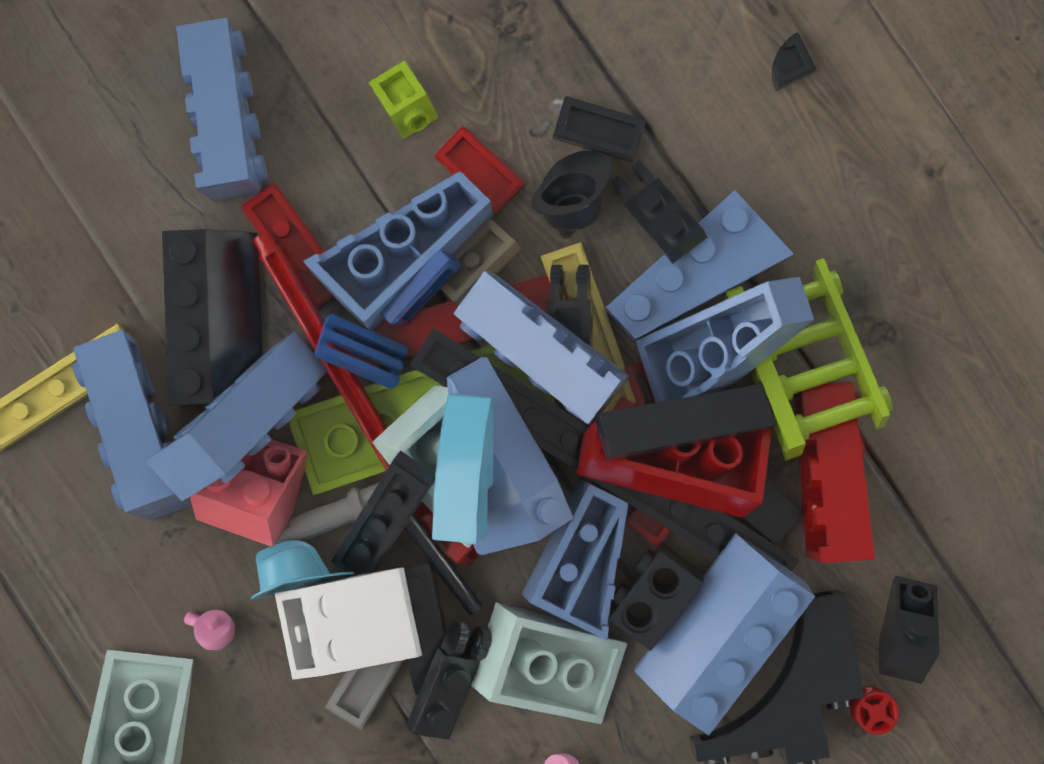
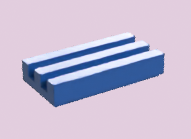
[380,249,461,326]
[314,314,408,389]

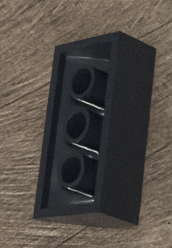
[162,229,263,406]

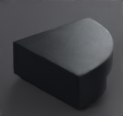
[772,32,816,91]

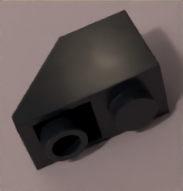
[879,576,940,684]

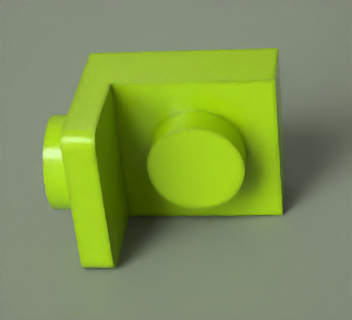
[368,60,438,139]

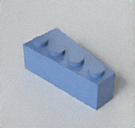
[176,17,268,202]
[604,190,793,342]
[636,277,814,403]
[72,329,192,521]

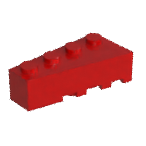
[794,382,875,563]
[577,422,772,518]

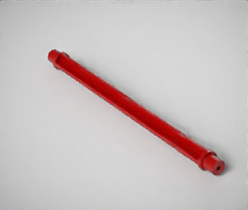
[252,231,433,536]

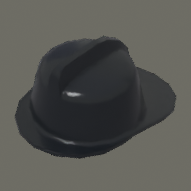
[531,150,613,239]

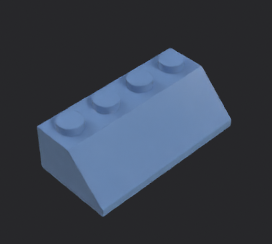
[634,533,815,735]

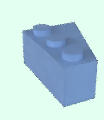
[522,479,628,641]

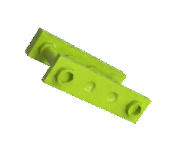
[725,258,893,461]

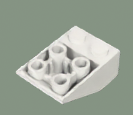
[275,567,422,680]

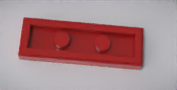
[240,182,335,310]

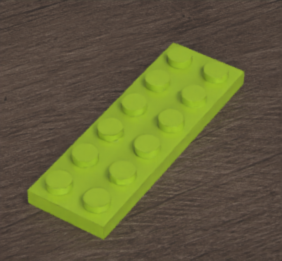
[289,345,556,495]

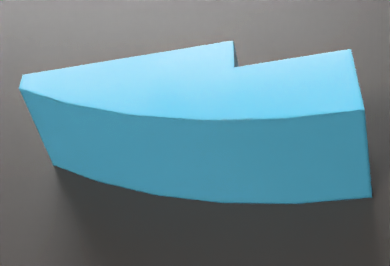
[432,394,494,544]

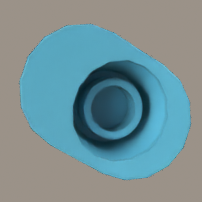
[251,540,354,600]

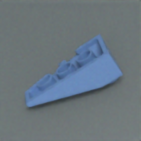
[447,357,573,555]

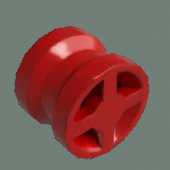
[849,686,899,735]

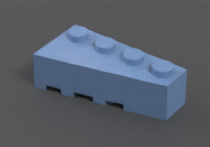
[303,171,493,331]
[453,271,630,424]
[146,331,327,502]

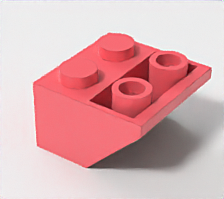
[190,439,308,547]

